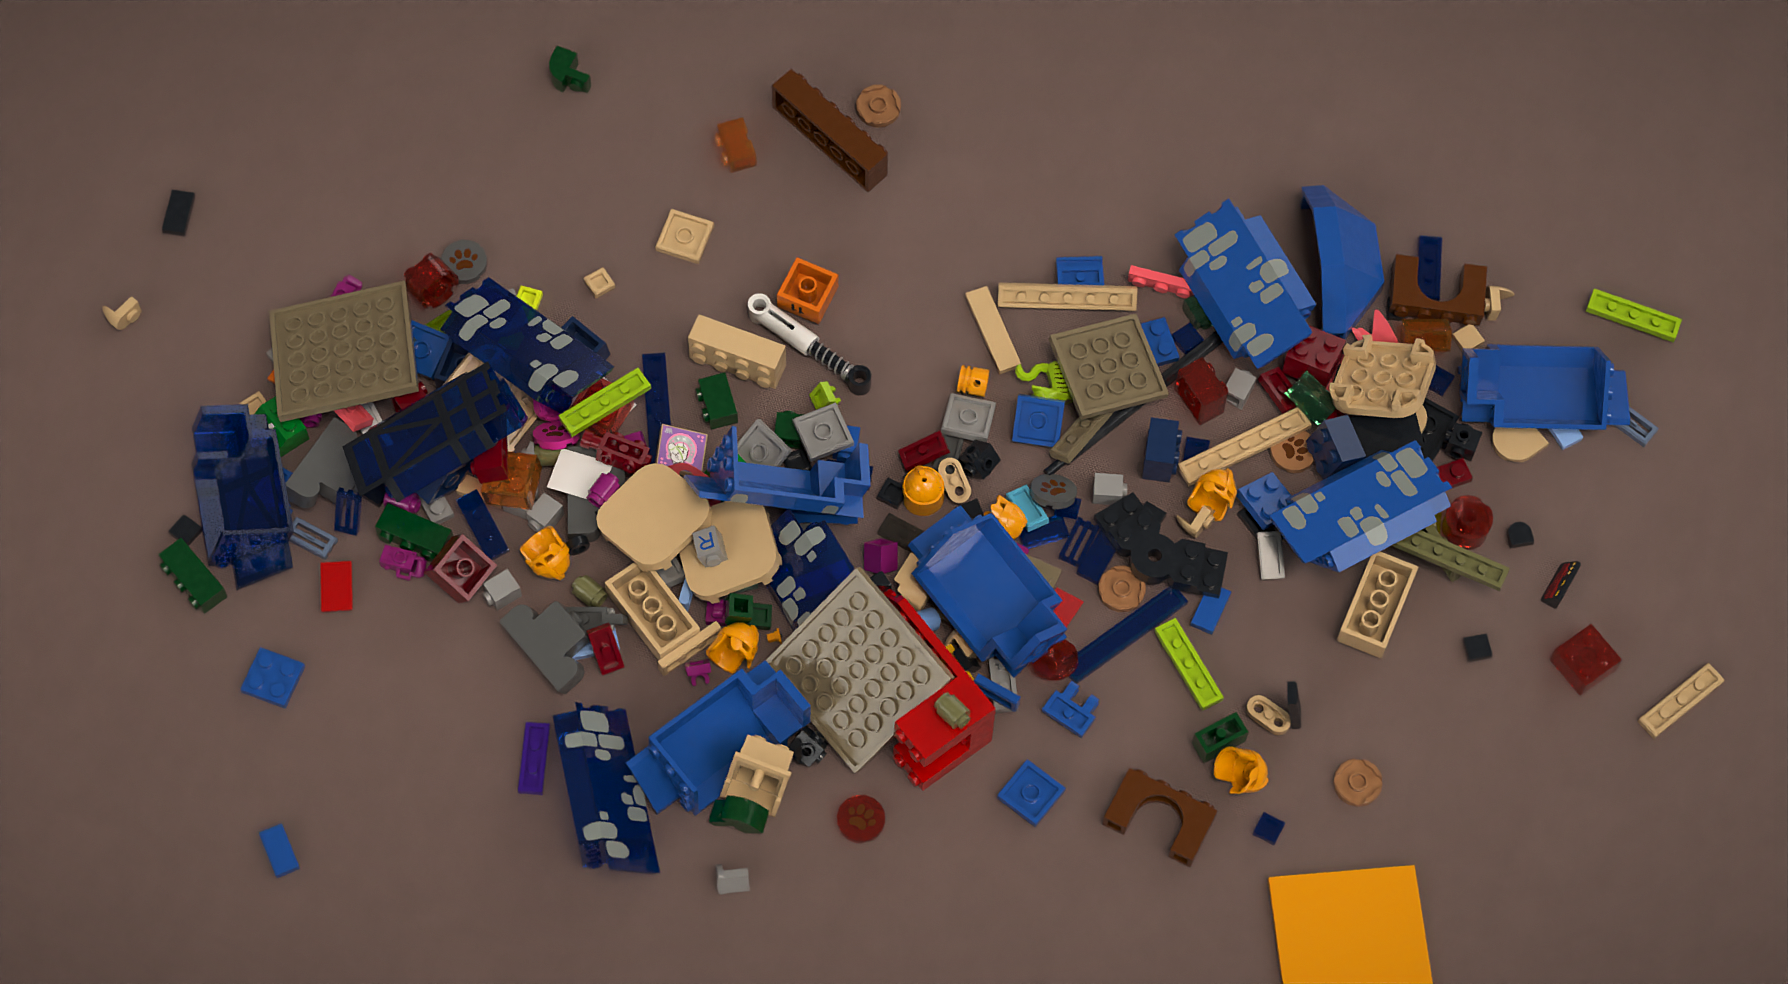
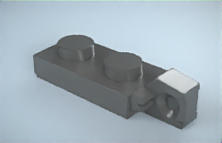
[567,607,628,631]

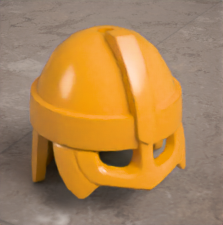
[902,465,945,516]
[1187,468,1237,521]
[984,495,1028,540]
[520,526,570,580]
[706,622,759,673]
[1214,746,1269,794]

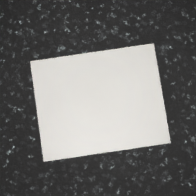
[547,449,612,499]

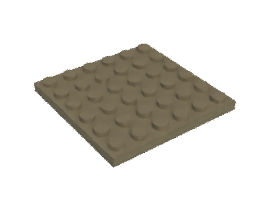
[269,280,419,422]
[766,567,954,773]

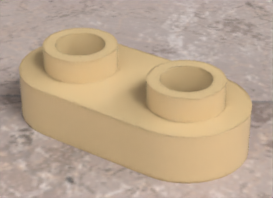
[938,458,971,503]
[1246,695,1291,735]

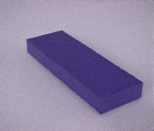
[518,722,550,795]

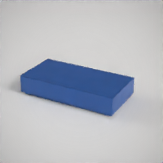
[1190,587,1231,635]
[974,673,1021,712]
[259,823,300,878]

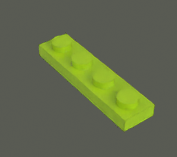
[1586,288,1682,343]
[558,368,651,437]
[1154,618,1224,711]

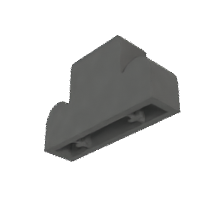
[282,417,369,508]
[568,446,626,542]
[499,601,590,695]

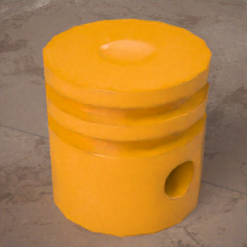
[957,365,990,397]

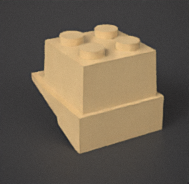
[720,735,794,818]

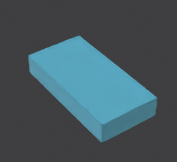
[1006,484,1049,532]

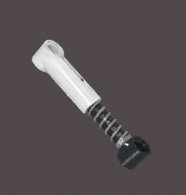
[748,293,872,396]

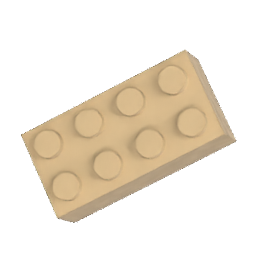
[688,314,786,389]
[1337,552,1418,659]
[605,562,700,661]

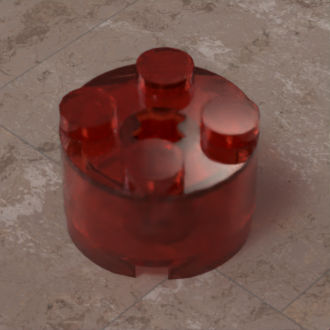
[404,253,459,309]
[1442,495,1493,550]

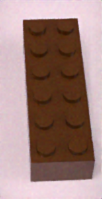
[772,69,888,192]

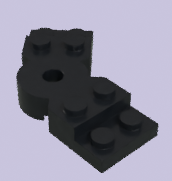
[1093,492,1228,598]

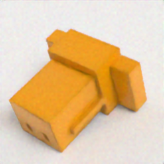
[767,628,782,644]

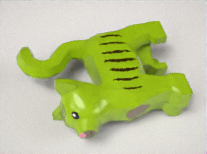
[1015,361,1073,405]

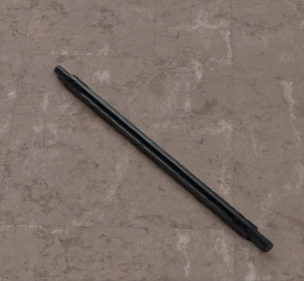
[1043,331,1223,475]

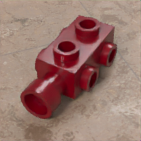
[580,429,652,474]

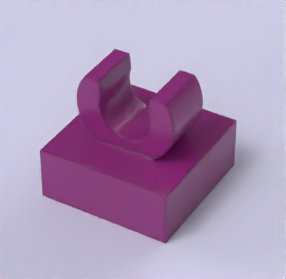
[705,600,727,626]
[685,659,711,686]

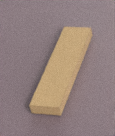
[965,286,1021,375]
[1637,663,1725,739]

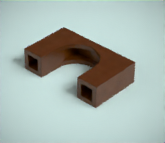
[1388,254,1487,326]
[1102,767,1218,868]

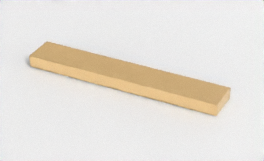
[998,283,1137,311]
[1177,406,1312,487]

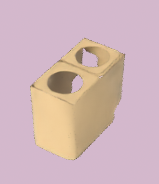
[894,552,930,611]

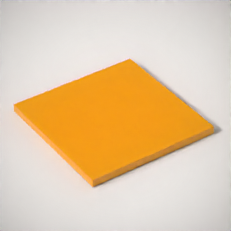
[1268,865,1433,984]

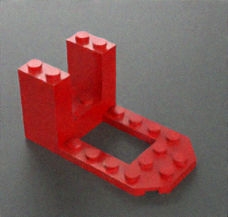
[883,589,996,791]

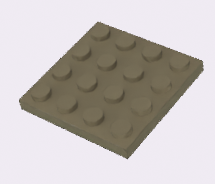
[1049,313,1169,420]

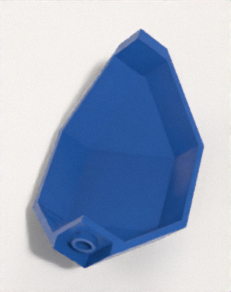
[1300,185,1385,340]

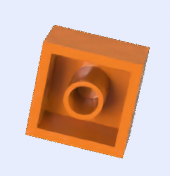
[777,257,839,324]

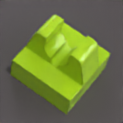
[809,381,841,410]

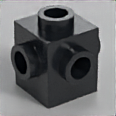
[1443,423,1482,461]
[958,439,1001,480]
[788,725,828,767]

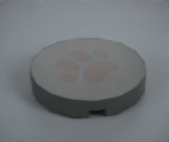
[441,240,487,284]
[1030,474,1077,509]

